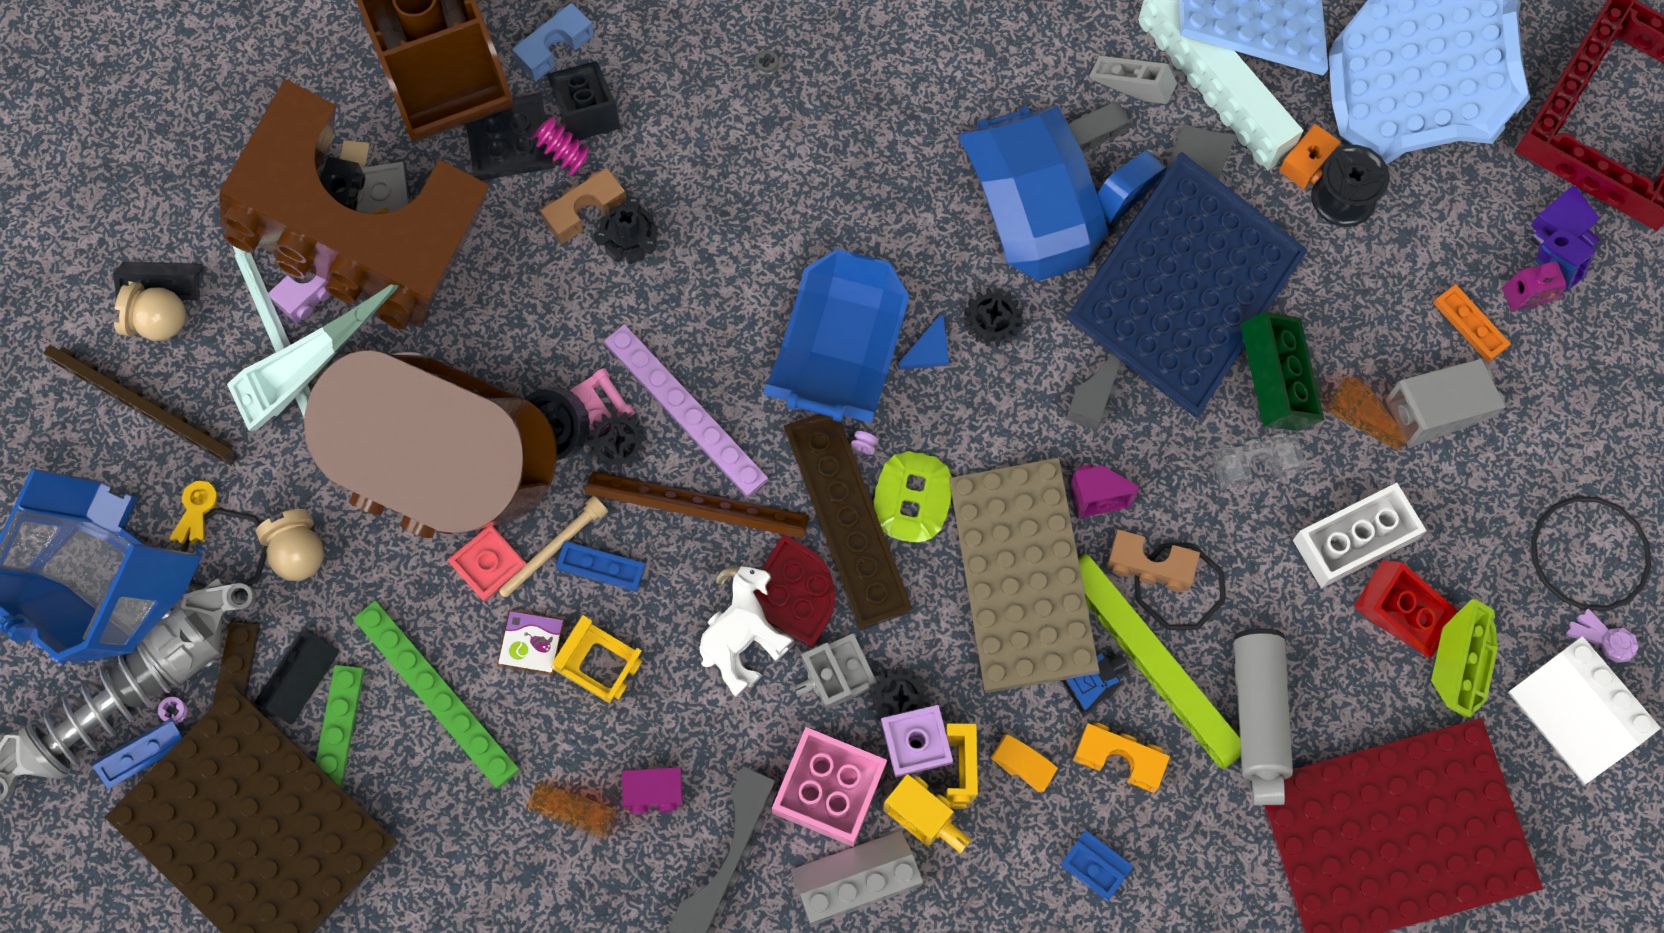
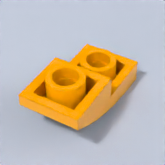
[991,734,1058,792]

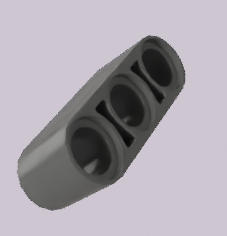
[1068,102,1132,153]

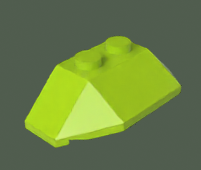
[1431,599,1498,718]

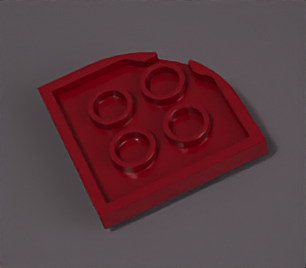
[754,534,835,649]

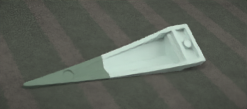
[227,284,399,431]

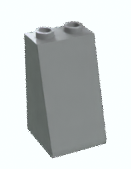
[1385,359,1505,448]

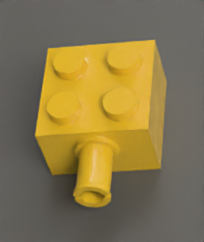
[883,774,972,854]

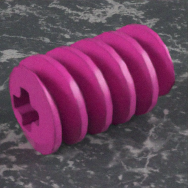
[530,117,589,176]

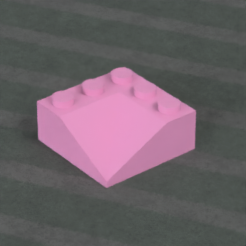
[772,727,887,847]

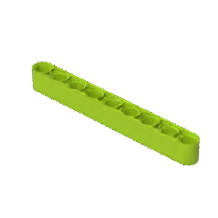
[1078,553,1241,769]

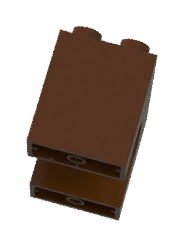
[219,79,490,330]

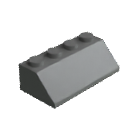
[791,831,923,927]

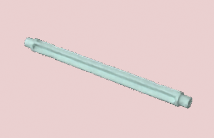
[233,246,311,417]

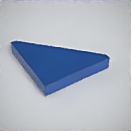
[898,316,949,370]

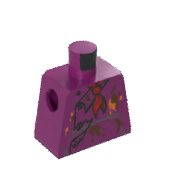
[1502,261,1566,312]

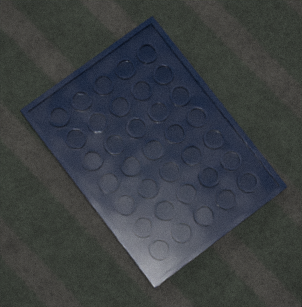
[1065,152,1308,417]

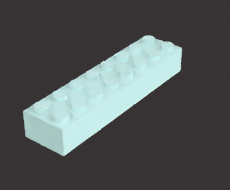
[1138,0,1304,170]

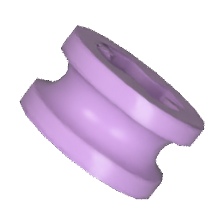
[851,431,879,455]
[158,697,188,724]

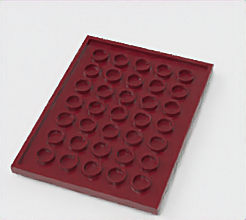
[1263,718,1543,933]

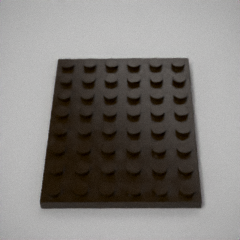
[104,686,399,933]

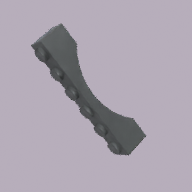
[1066,354,1125,430]
[668,766,778,933]

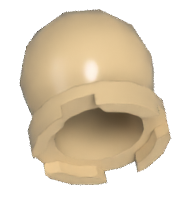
[114,281,186,341]
[255,509,324,581]

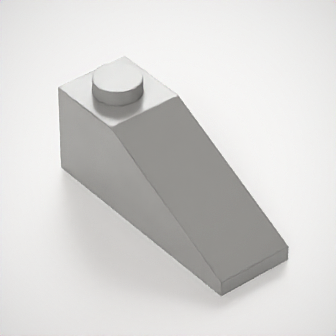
[1089,56,1177,104]

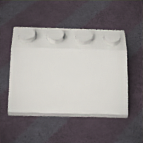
[1508,636,1661,785]

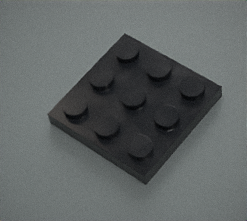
[466,94,554,180]

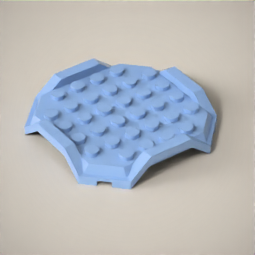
[1329,0,1530,165]

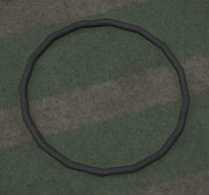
[1531,497,1652,611]

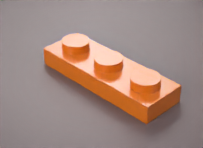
[1433,284,1511,363]

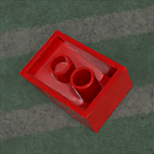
[1353,561,1459,658]

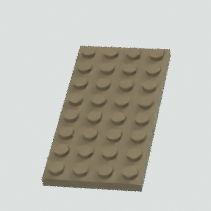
[949,458,1100,693]

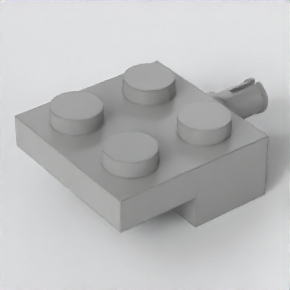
[793,634,878,710]

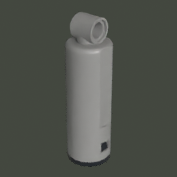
[1233,628,1293,805]

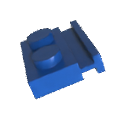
[1060,830,1134,902]

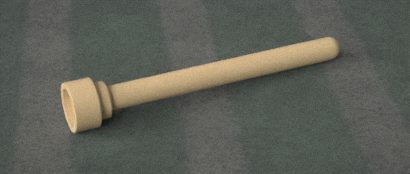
[499,496,608,597]

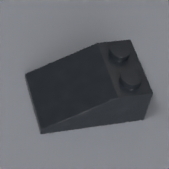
[547,61,621,142]

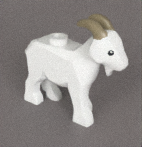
[699,566,794,697]

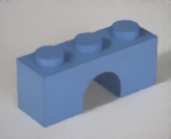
[512,2,594,82]

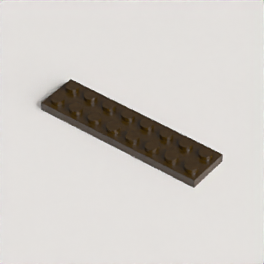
[784,414,913,631]

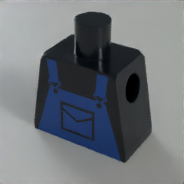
[1061,650,1129,718]

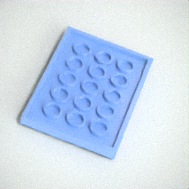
[1178,0,1328,76]

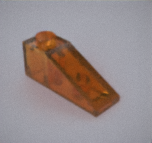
[1325,375,1407,451]
[525,782,618,842]

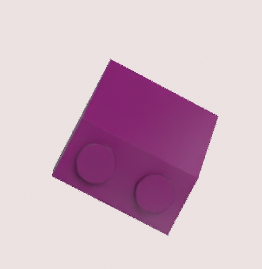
[1069,464,1139,519]

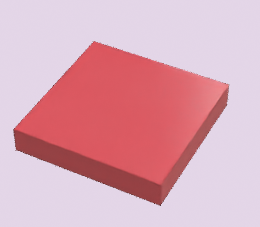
[448,526,527,602]

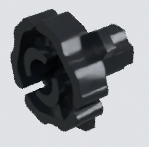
[593,197,658,264]

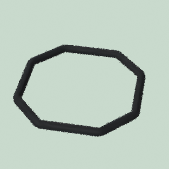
[181,508,268,595]
[1134,543,1226,630]

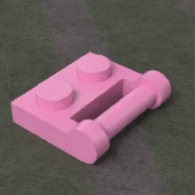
[570,368,635,439]

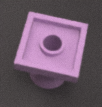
[881,705,953,777]

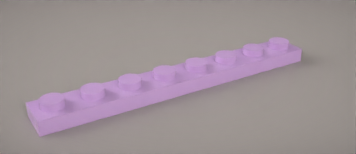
[604,324,768,498]

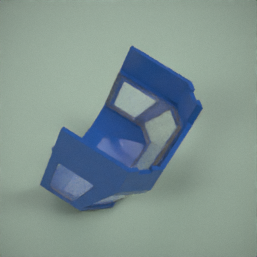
[0,468,206,664]

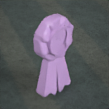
[1566,609,1639,663]

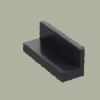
[113,262,203,301]
[254,630,339,724]

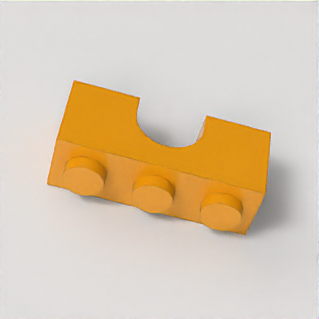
[1073,722,1170,793]

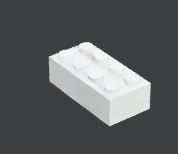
[1293,483,1426,589]

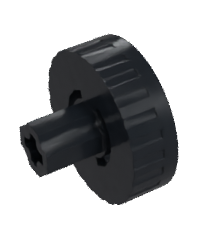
[524,387,590,461]

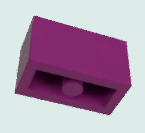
[622,767,683,815]

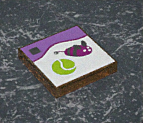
[497,610,566,676]

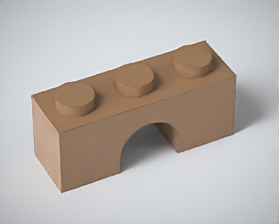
[540,168,627,245]
[1106,529,1200,592]

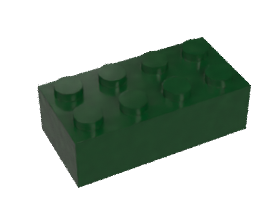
[1240,311,1325,431]

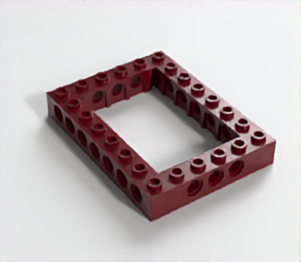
[1515,0,1664,231]

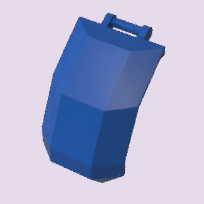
[958,105,1108,281]
[763,249,910,423]

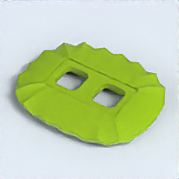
[874,451,952,542]

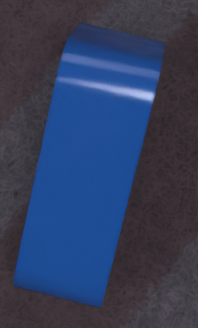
[1097,150,1167,224]

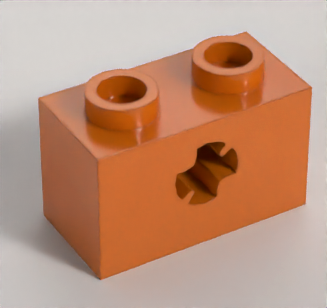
[1279,124,1341,190]

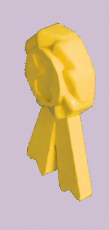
[170,481,218,545]

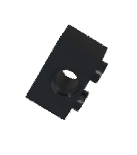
[320,156,366,211]

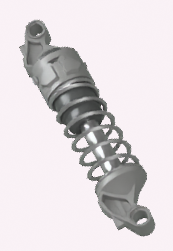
[0,578,256,801]

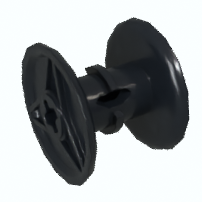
[1311,145,1390,227]

